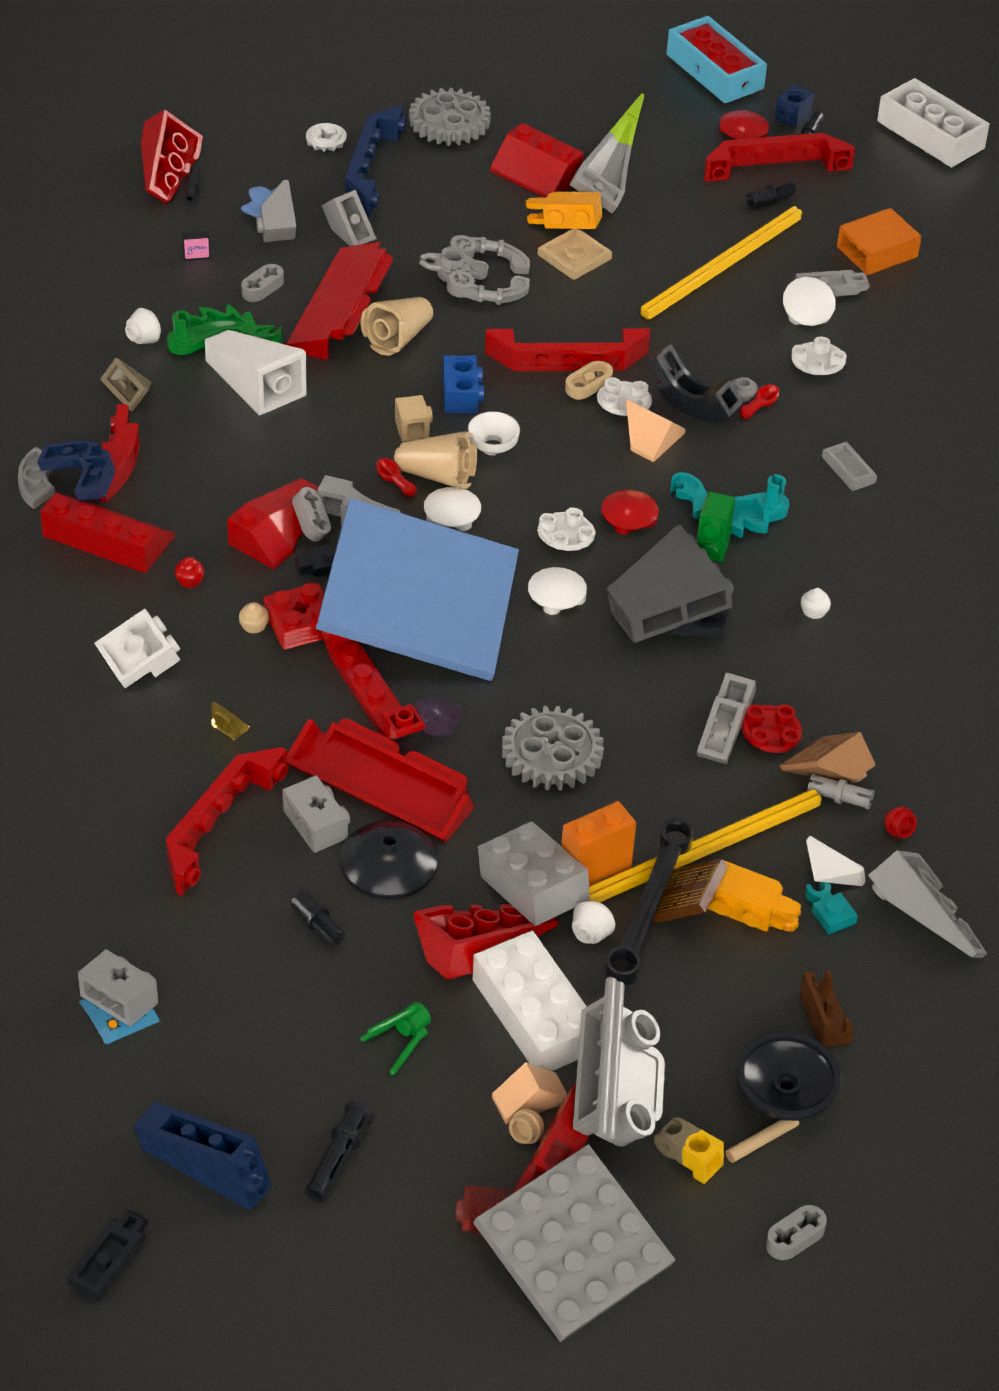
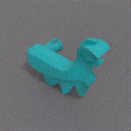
[670,472,790,538]

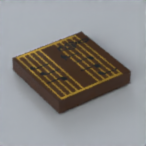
[652,858,728,923]

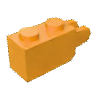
[526,192,602,229]
[708,861,801,932]

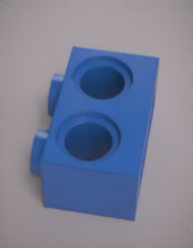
[442,355,484,413]

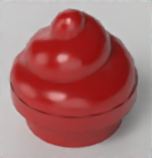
[175,557,205,588]
[884,806,917,838]

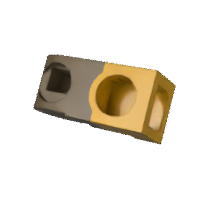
[654,1117,724,1184]

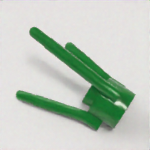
[360,1001,431,1075]

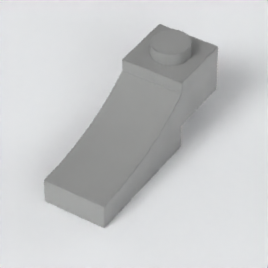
[317,475,400,526]
[697,672,756,765]

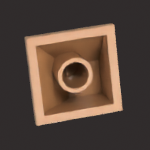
[779,732,876,784]

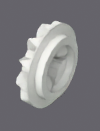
[306,123,347,152]

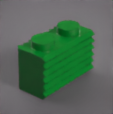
[696,492,735,562]

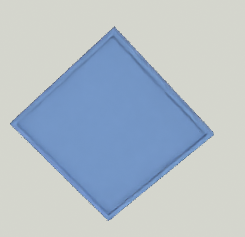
[315,498,519,681]

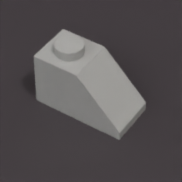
[256,180,296,242]
[321,190,377,246]

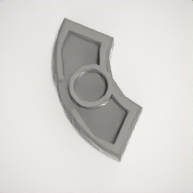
[18,447,55,509]

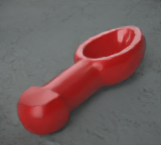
[739,384,779,419]
[376,458,417,497]

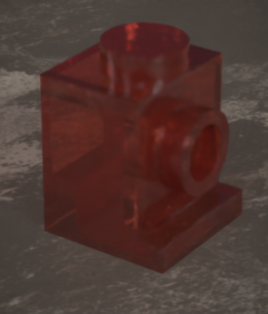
[455,1186,508,1234]

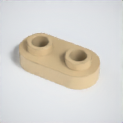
[565,361,613,400]

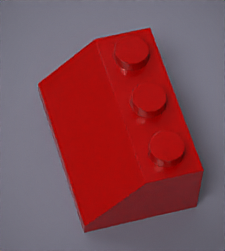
[490,123,584,198]

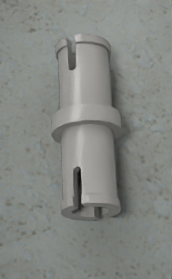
[807,773,874,810]

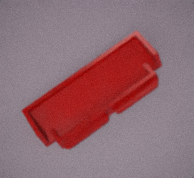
[286,242,393,360]
[287,719,475,843]

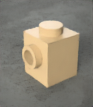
[395,395,433,442]

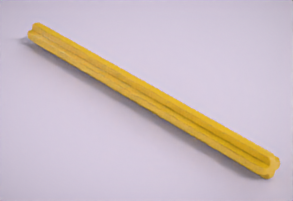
[640,206,802,320]
[589,789,822,903]

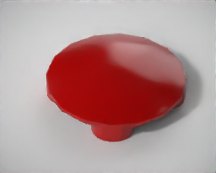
[719,110,769,140]
[601,490,659,535]
[741,704,802,753]

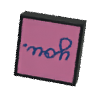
[182,231,210,260]

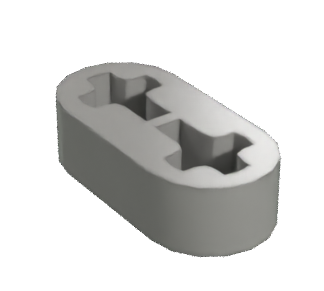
[241,264,284,302]
[292,487,331,541]
[766,1205,827,1260]

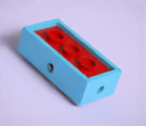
[667,16,767,103]

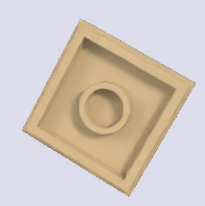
[537,229,612,280]

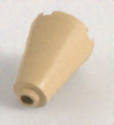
[360,297,433,356]
[394,431,477,489]

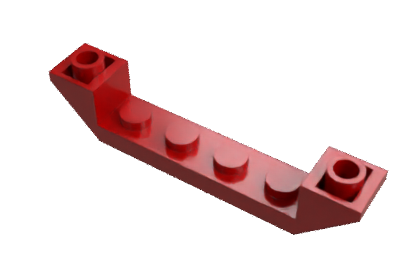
[703,133,855,182]
[485,328,650,371]
[317,611,425,739]
[166,747,289,896]

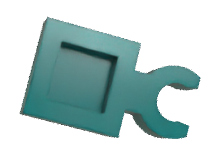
[805,882,858,934]

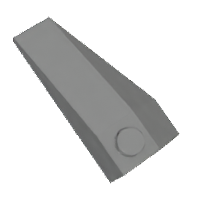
[868,850,987,958]

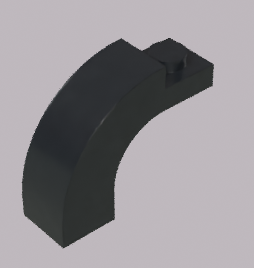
[648,343,743,421]

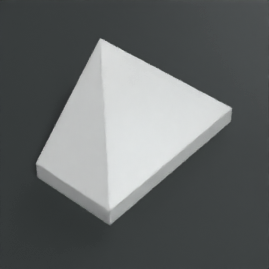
[806,836,865,886]

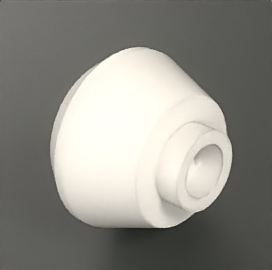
[125,308,161,344]
[572,901,615,944]

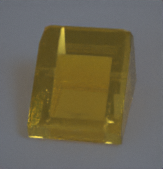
[211,701,249,740]

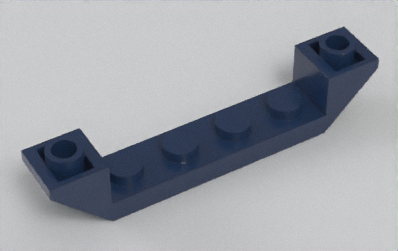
[345,105,407,217]

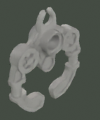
[419,235,530,305]

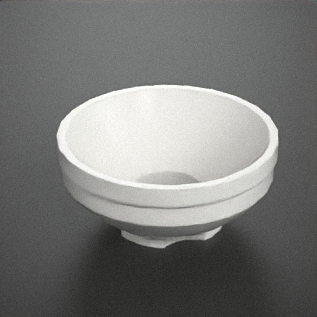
[468,412,520,455]

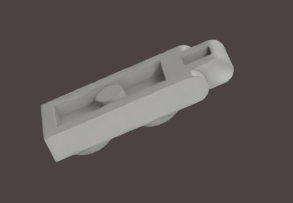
[795,270,870,297]

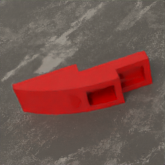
[100,404,140,503]
[511,1084,589,1195]

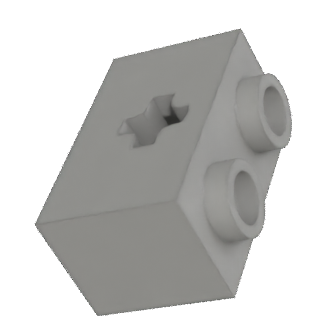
[283,775,350,853]
[78,949,158,1027]

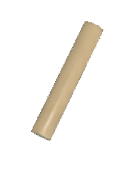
[725,1120,799,1163]

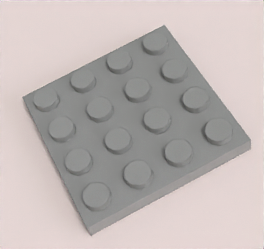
[473,1144,676,1342]

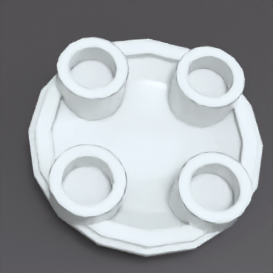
[783,277,835,326]
[792,337,847,375]
[597,377,652,416]
[424,487,481,531]
[537,508,596,551]
[528,567,587,615]

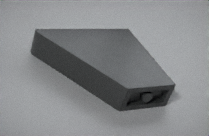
[607,525,734,643]

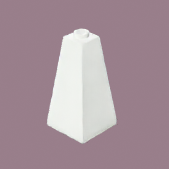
[205,330,306,416]

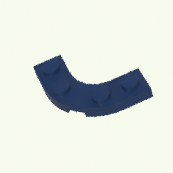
[37,441,115,500]

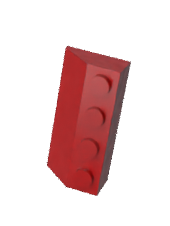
[40,493,175,573]

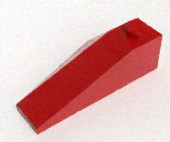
[141,109,203,204]
[227,478,319,570]
[414,904,558,979]

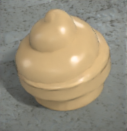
[239,602,269,633]
[509,1109,544,1144]

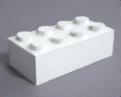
[877,78,990,168]
[472,930,587,1071]

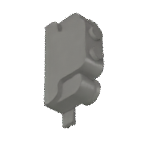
[573,977,665,1147]

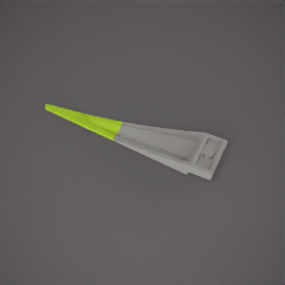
[570,93,644,214]

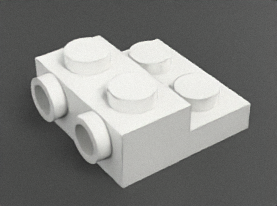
[94,609,181,688]

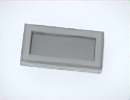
[822,441,877,491]

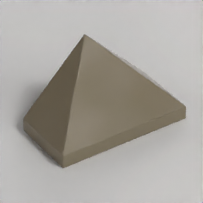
[100,358,152,412]

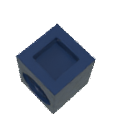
[775,84,814,127]

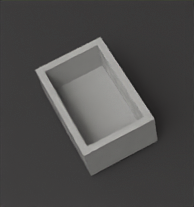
[478,821,590,926]

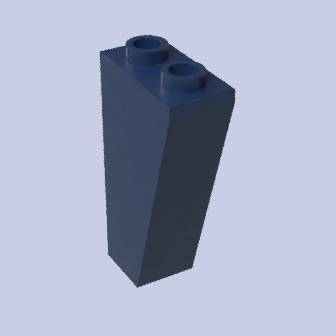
[133,1101,272,1210]

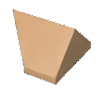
[626,399,686,462]

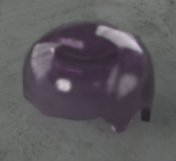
[414,696,464,738]

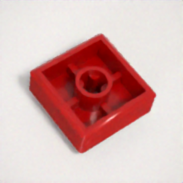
[263,583,325,650]

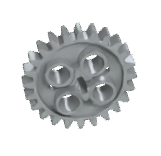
[409,88,491,146]
[502,706,604,791]

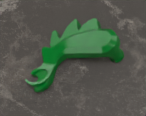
[167,304,282,355]

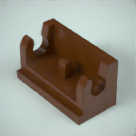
[799,970,854,1047]

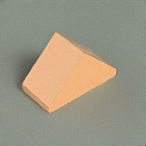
[492,1062,567,1124]

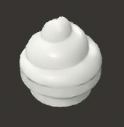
[800,588,831,619]

